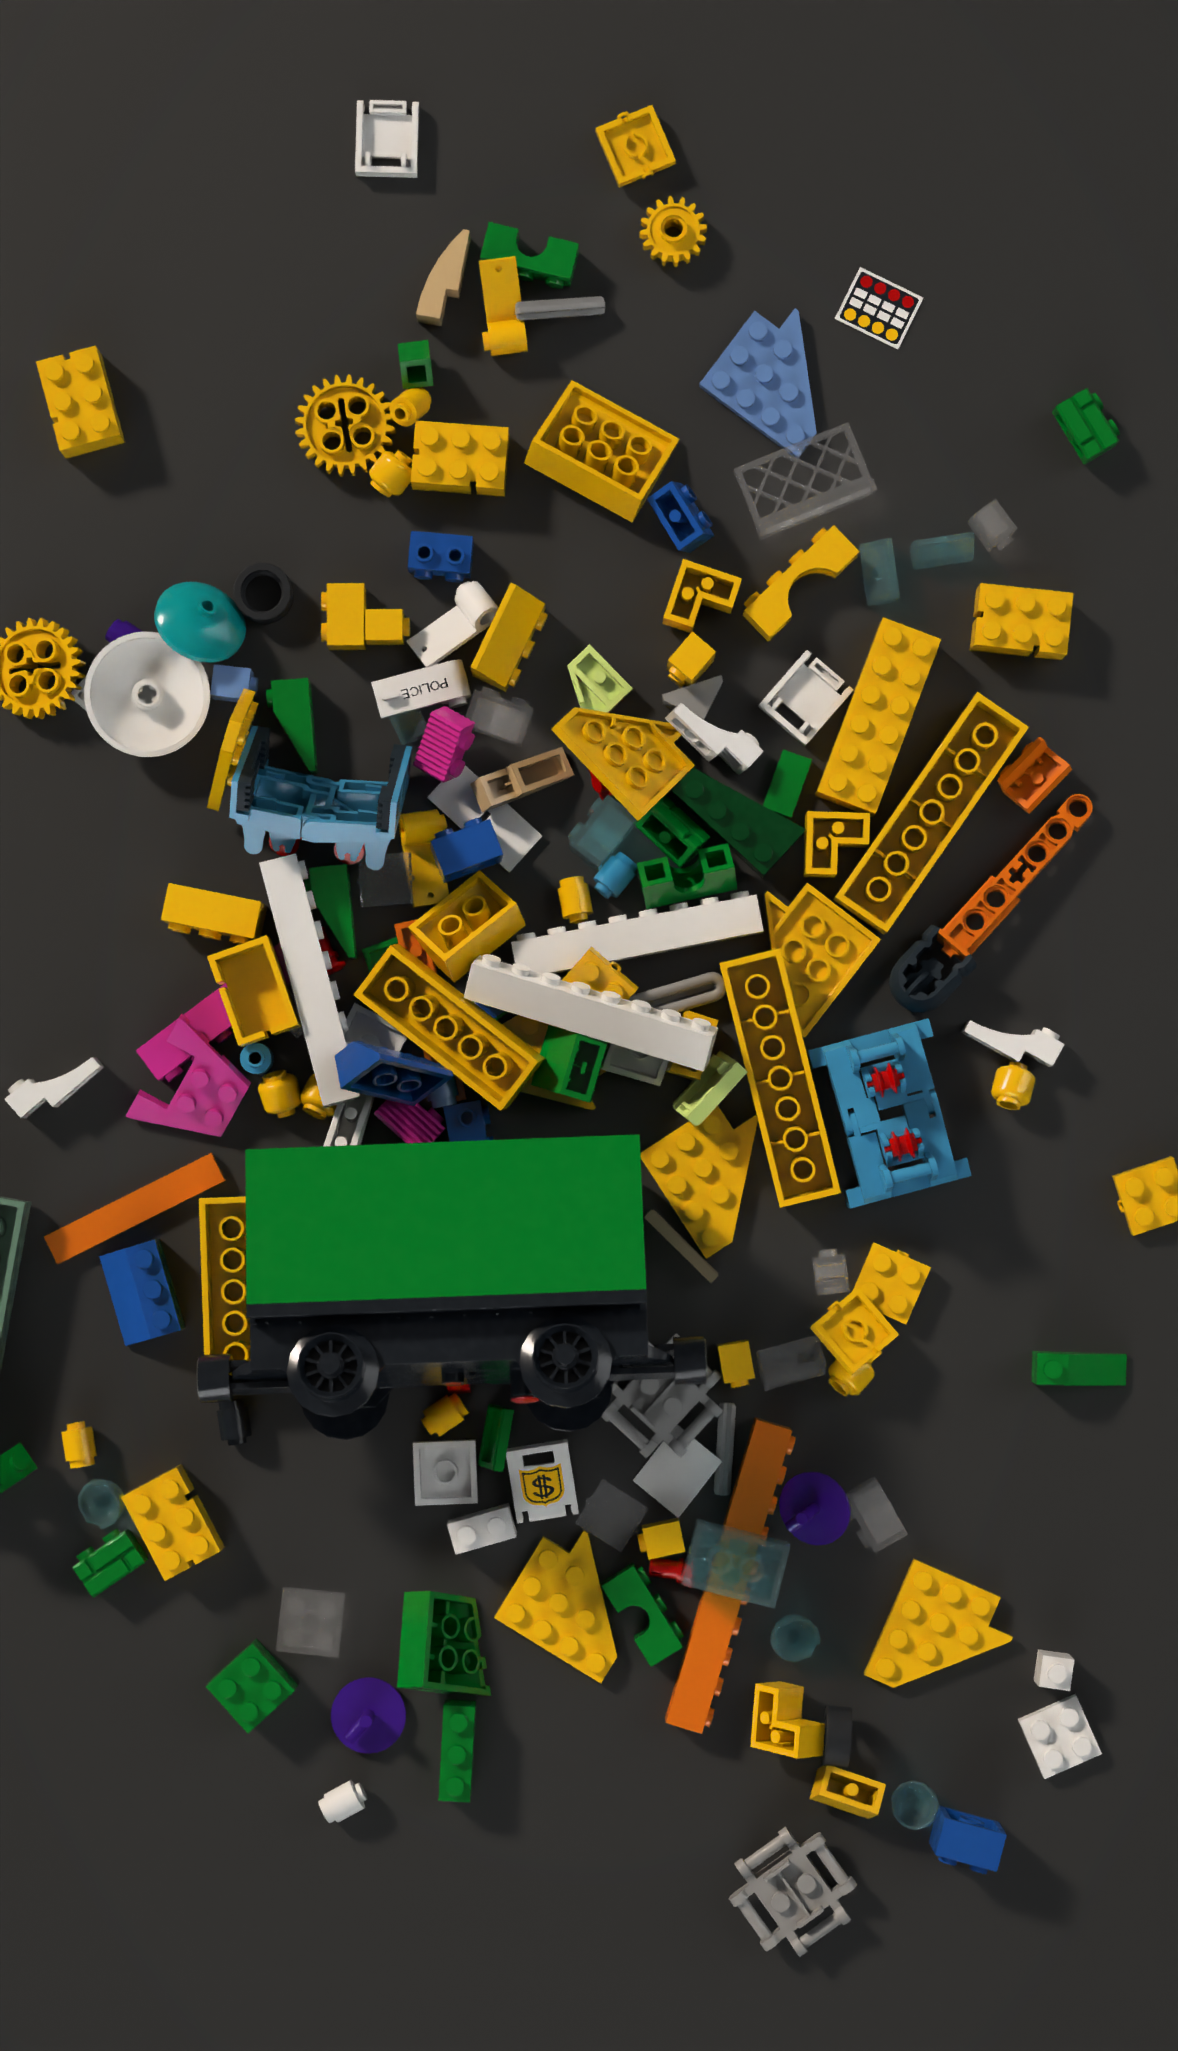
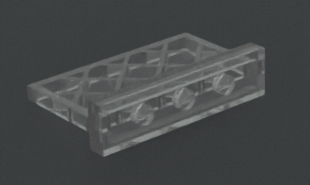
[733,422,878,540]

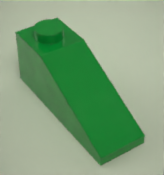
[266,678,318,775]
[305,864,357,960]
[1031,1351,1127,1386]

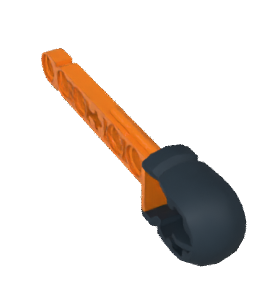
[889,794,1093,1013]

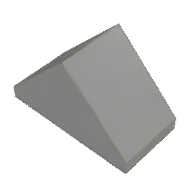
[661,675,723,720]

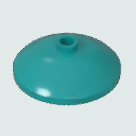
[154,582,246,663]

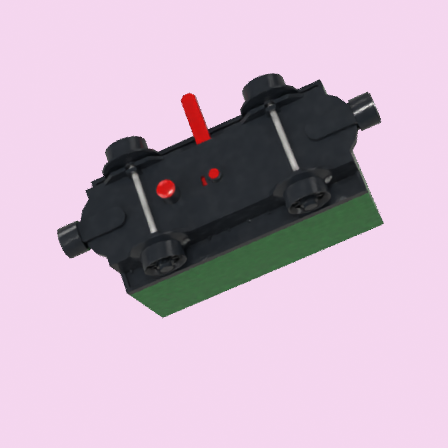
[196,1134,708,1440]

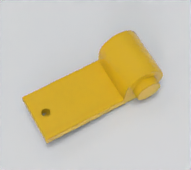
[479,256,528,356]
[399,809,449,908]

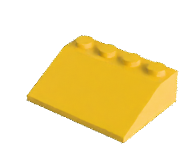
[524,380,680,522]

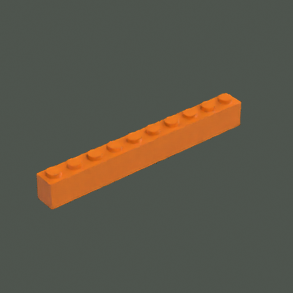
[665,1417,796,1734]

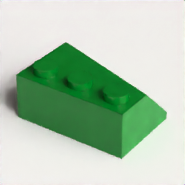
[397,1591,491,1696]

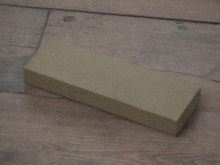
[644,1209,719,1283]

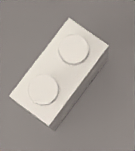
[447,1503,517,1555]

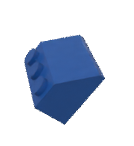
[335,1041,453,1106]
[99,1238,186,1346]

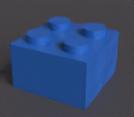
[430,817,503,883]
[929,1805,1007,1874]

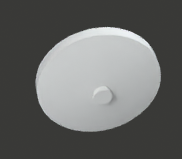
[84,632,210,757]

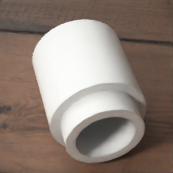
[318,1780,368,1823]

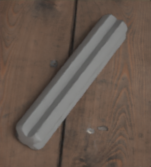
[515,296,605,321]
[714,1402,736,1496]

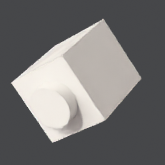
[1034,1649,1074,1691]

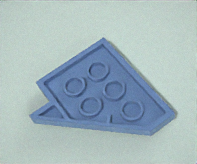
[699,308,817,460]

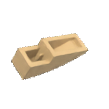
[416,229,471,326]
[470,747,574,813]

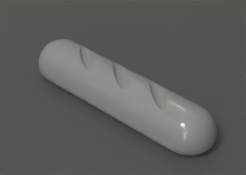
[629,972,726,1012]

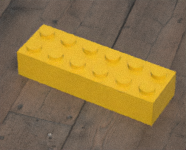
[815,617,941,817]
[354,944,545,1111]
[199,1196,250,1361]

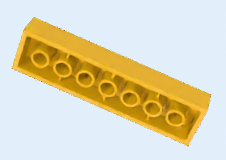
[833,692,1029,935]
[719,948,841,1208]

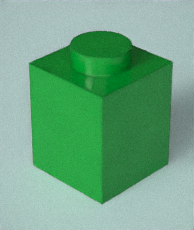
[398,340,434,389]

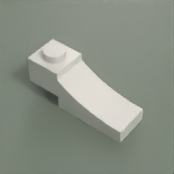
[665,703,764,775]
[961,1020,1065,1067]
[5,1057,104,1118]

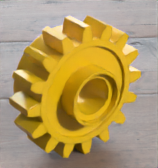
[639,196,707,267]

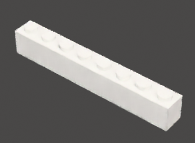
[259,853,360,1108]
[511,891,764,974]
[463,954,718,1071]

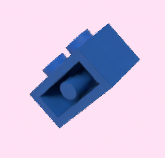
[647,481,715,553]
[408,531,474,583]
[443,1100,494,1142]

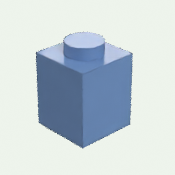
[210,664,258,702]

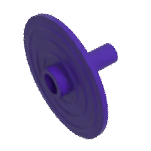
[779,1471,851,1545]
[331,1677,406,1753]

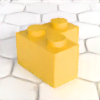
[662,559,742,633]
[803,811,870,878]
[750,1681,825,1759]

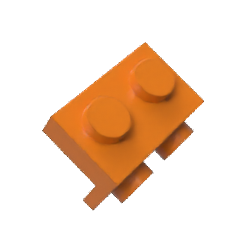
[997,737,1072,814]

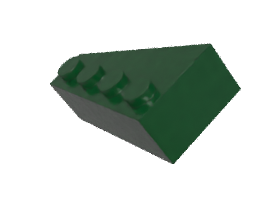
[671,768,806,878]

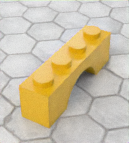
[743,525,860,642]

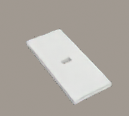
[427,766,543,873]

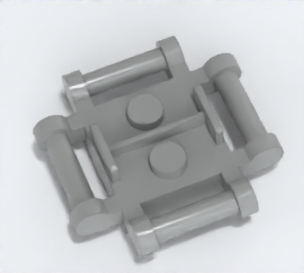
[601,1333,723,1458]
[728,1826,857,1957]

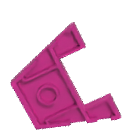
[126,1014,251,1137]

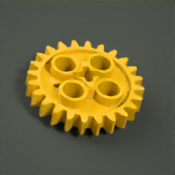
[295,374,396,477]
[0,618,86,719]

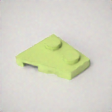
[567,644,633,713]

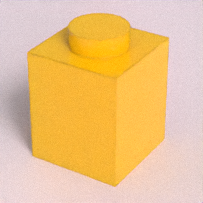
[365,609,410,645]
[717,1339,755,1388]
[637,1517,685,1560]

